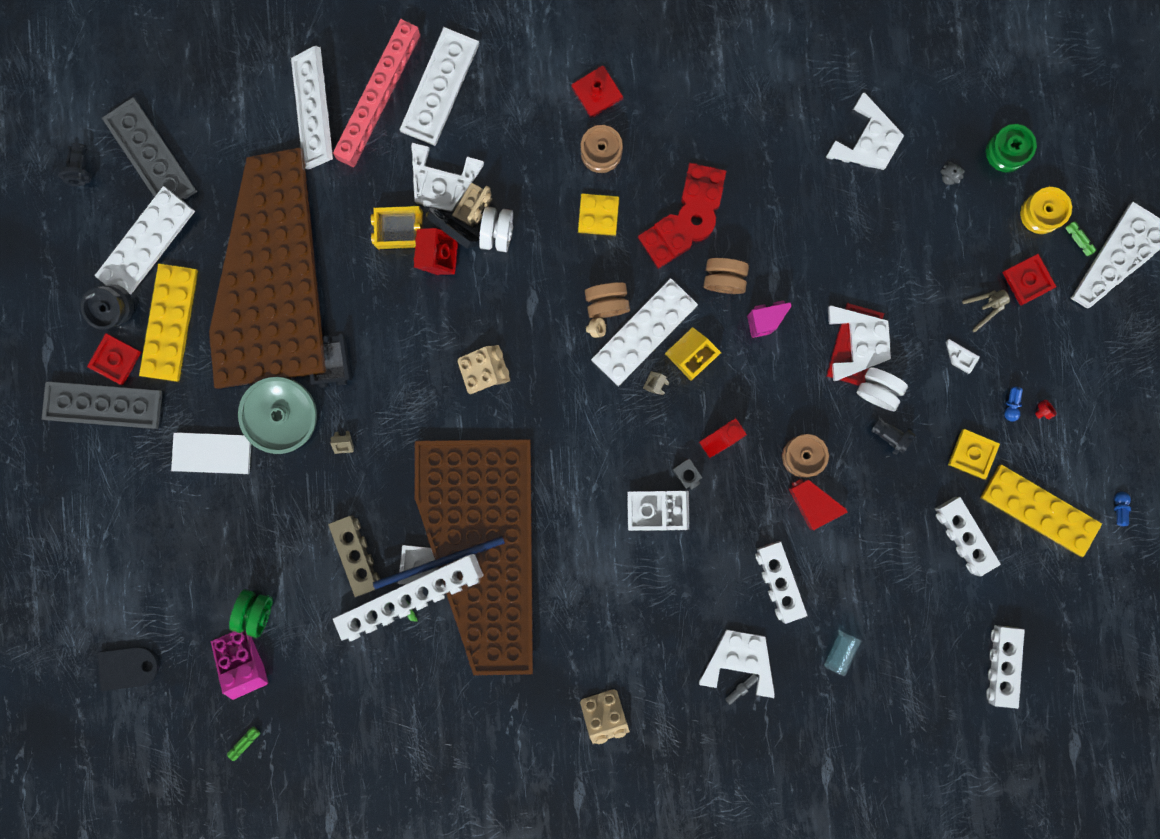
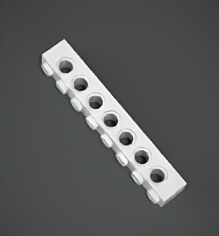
[333,554,484,641]

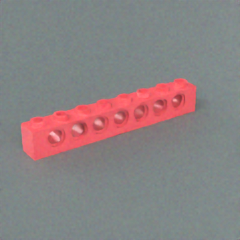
[333,19,421,167]

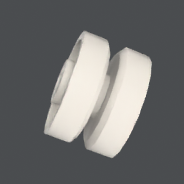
[480,207,513,252]
[857,368,908,411]

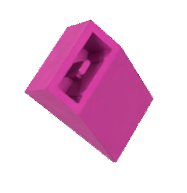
[211,630,268,700]

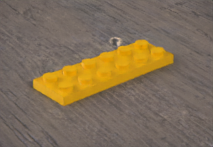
[139,264,198,382]
[980,465,1102,557]

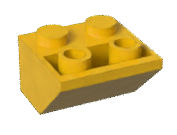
[665,327,721,381]

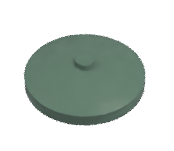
[238,377,317,454]

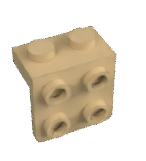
[452,183,492,228]
[458,345,510,394]
[580,689,630,744]

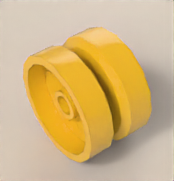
[1020,187,1072,234]

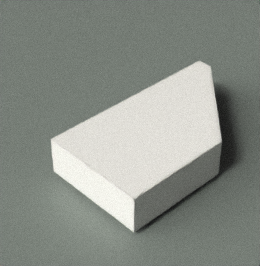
[946,339,979,374]

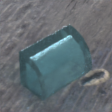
[824,631,861,676]

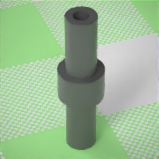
[725,674,759,705]

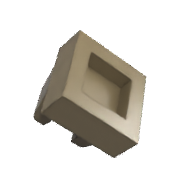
[643,371,669,395]
[331,431,354,454]

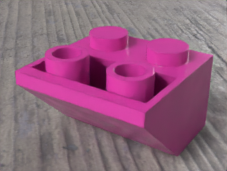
[747,301,791,338]

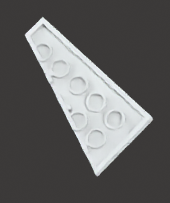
[1071,202,1160,308]

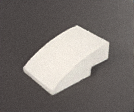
[628,491,689,530]

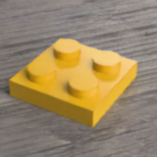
[578,194,619,236]
[948,429,1000,480]

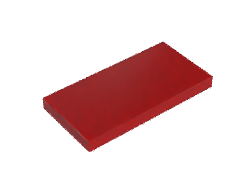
[826,303,884,386]

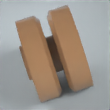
[581,125,623,173]
[704,258,749,294]
[585,283,630,318]
[782,434,829,477]

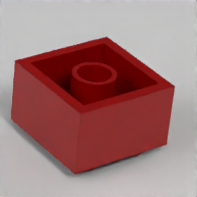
[414,228,458,275]

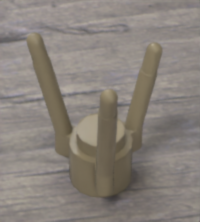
[962,290,1010,332]

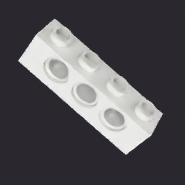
[935,497,1001,576]
[755,541,807,624]
[987,625,1024,708]

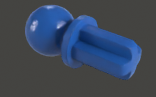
[1004,387,1023,422]
[1114,492,1131,526]

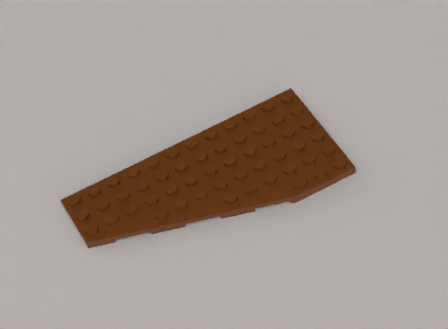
[209,148,326,389]
[415,440,533,675]

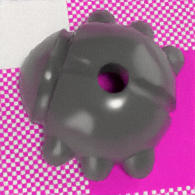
[941,162,965,185]

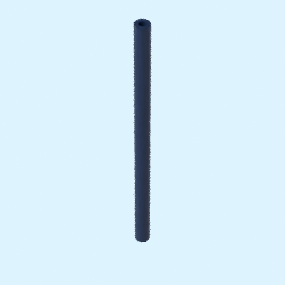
[373,536,505,589]

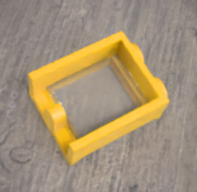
[371,206,423,250]

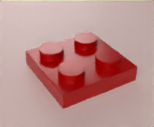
[1002,254,1056,306]
[87,333,142,385]

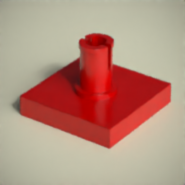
[571,66,623,118]

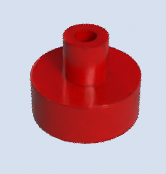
[1035,399,1057,419]

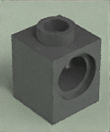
[672,459,702,490]

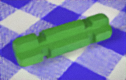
[1066,221,1096,256]
[227,727,260,761]

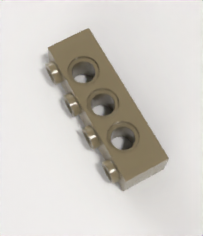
[328,516,380,597]

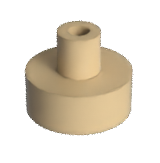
[586,318,606,338]

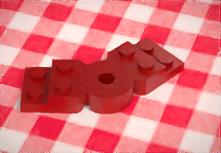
[638,163,726,269]

